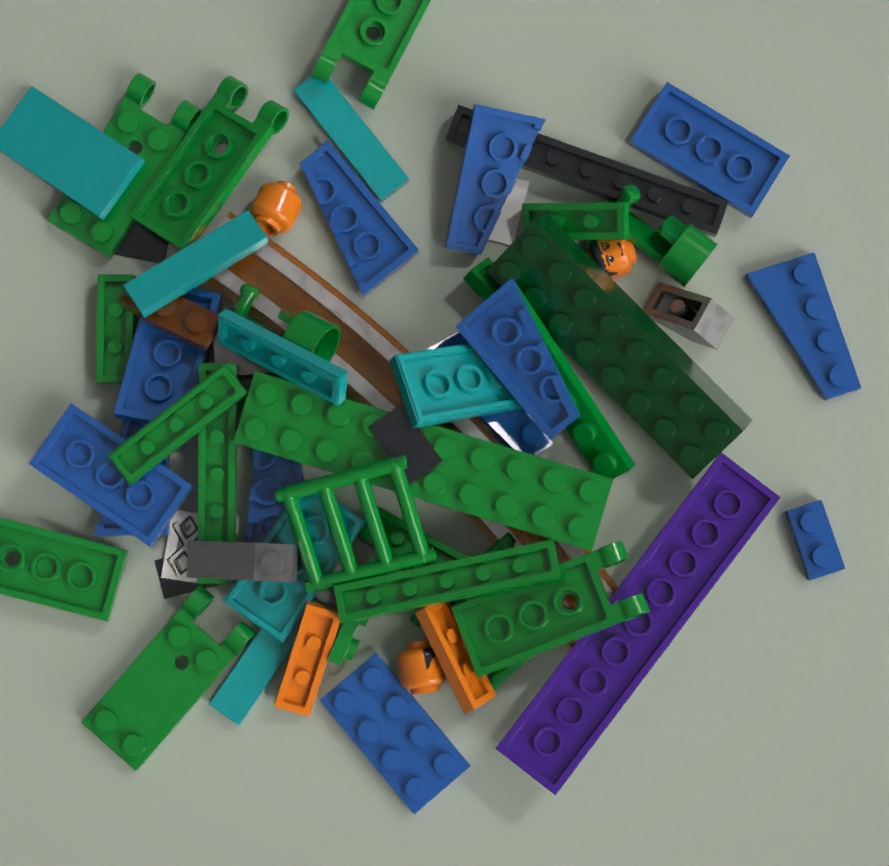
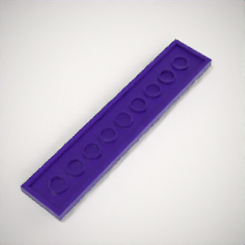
[495,452,781,796]

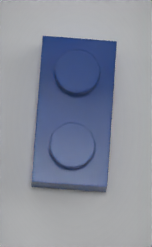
[784,499,845,580]

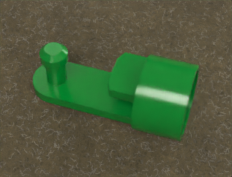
[603,185,718,287]
[220,283,341,362]

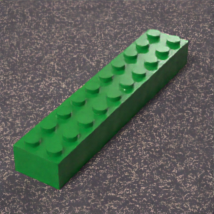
[233,371,613,551]

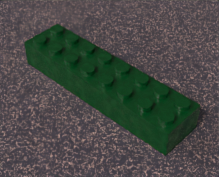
[487,213,752,479]

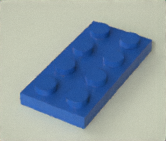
[629,82,790,218]
[114,288,222,424]
[29,403,194,547]
[320,652,471,814]

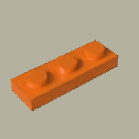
[274,600,340,717]
[415,602,496,713]

